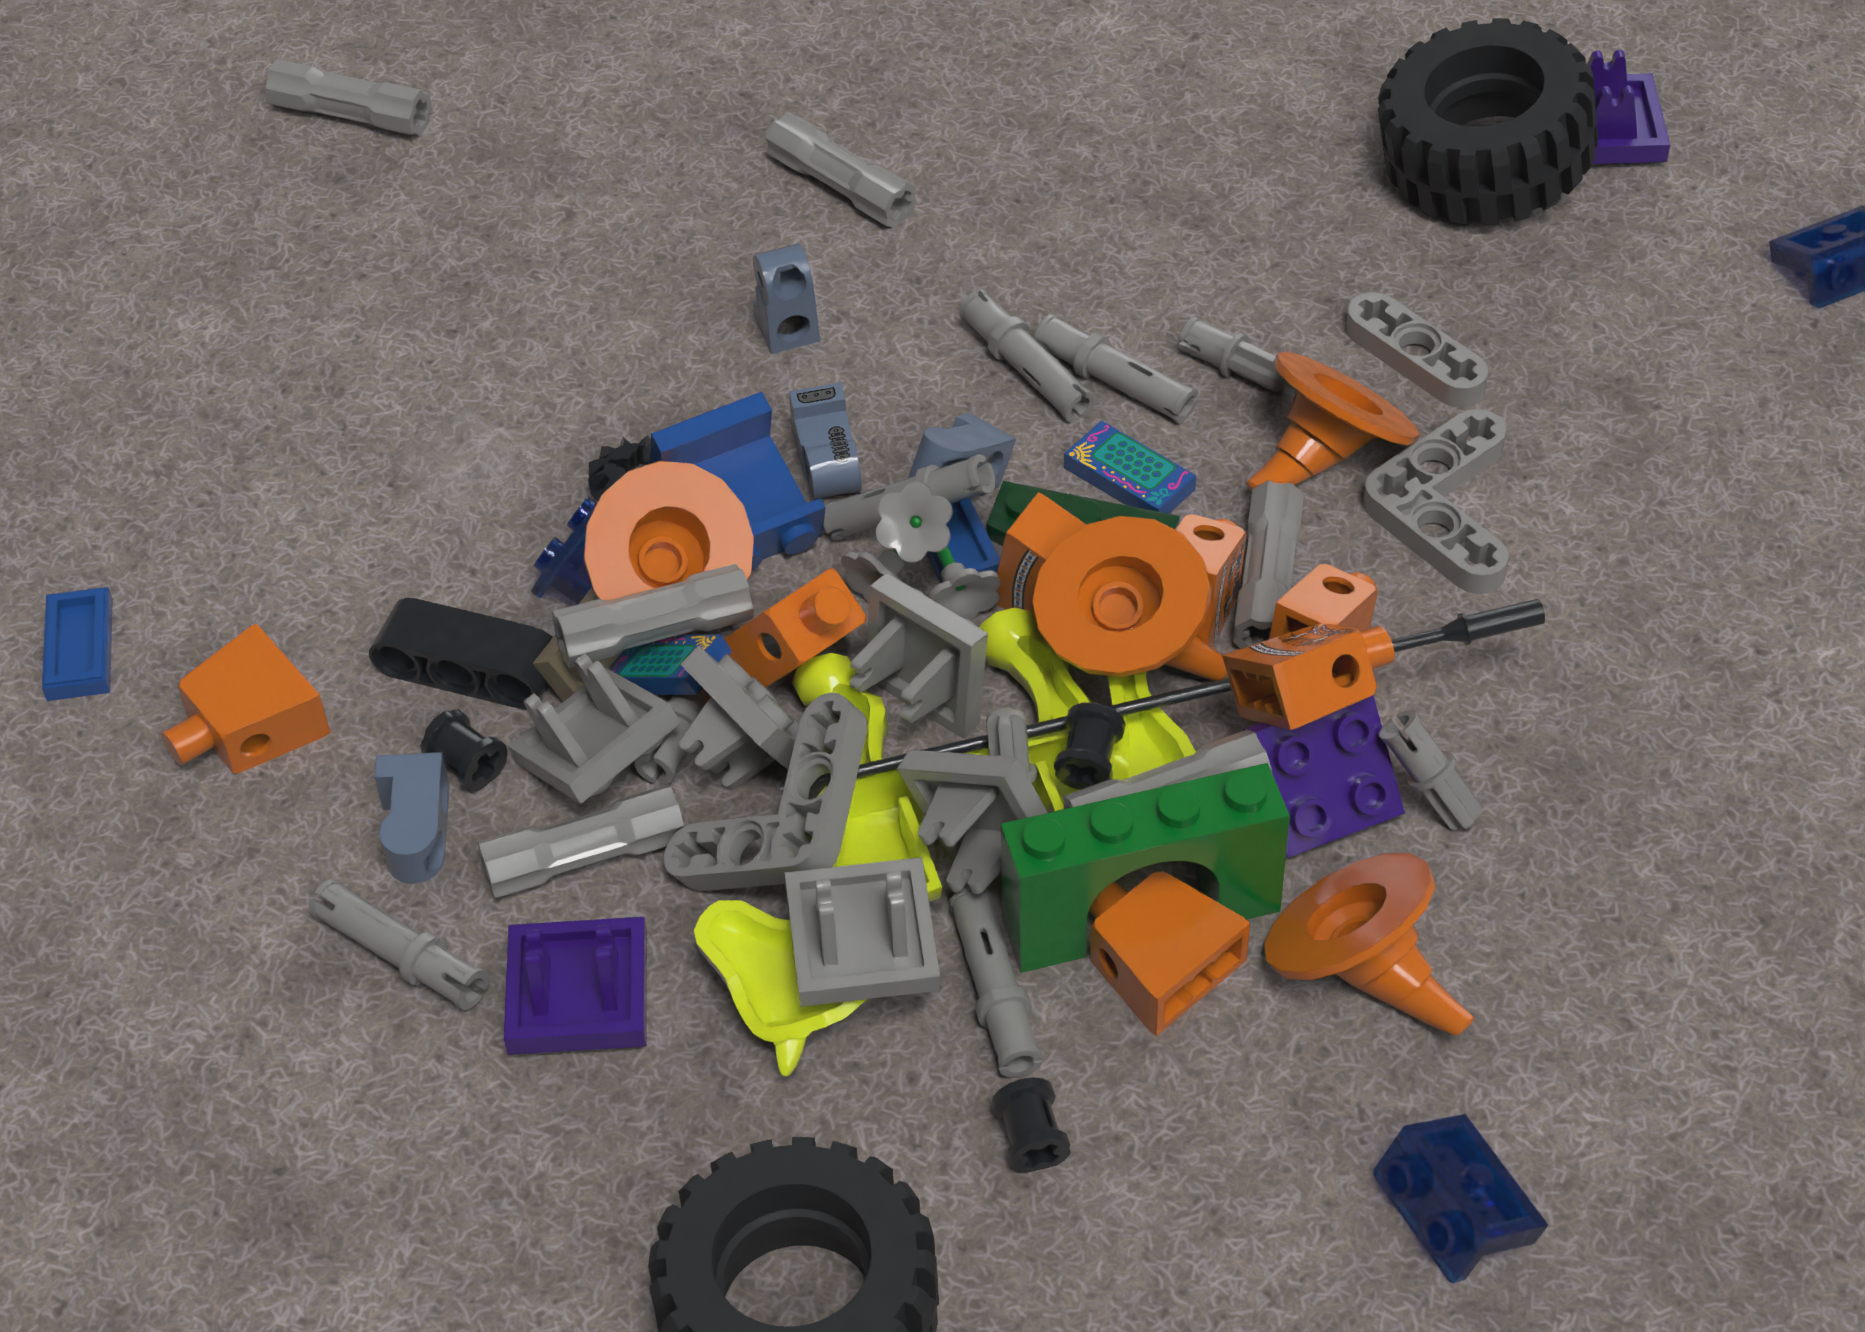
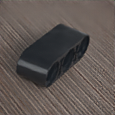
[369,597,553,710]

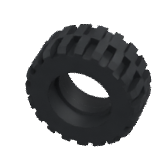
[1378,18,1598,226]
[648,1137,939,1332]

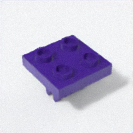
[1587,50,1670,164]
[1243,695,1405,858]
[504,917,647,1055]

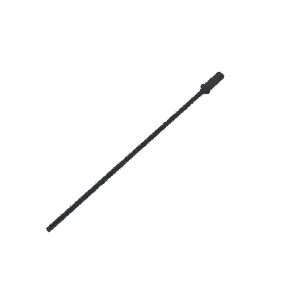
[779,599,1545,795]

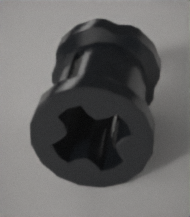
[1054,703,1126,790]
[420,709,508,791]
[991,1077,1071,1173]

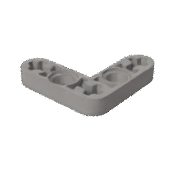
[1363,409,1509,594]
[663,692,867,891]

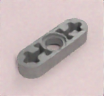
[1346,292,1488,408]

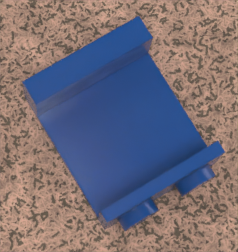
[650,391,826,571]

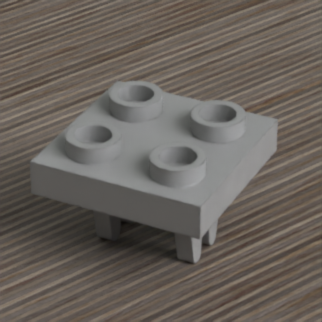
[850,573,988,739]
[679,646,799,790]
[508,654,681,804]
[897,750,1048,894]
[785,857,940,1007]

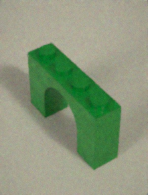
[1001,763,1290,973]

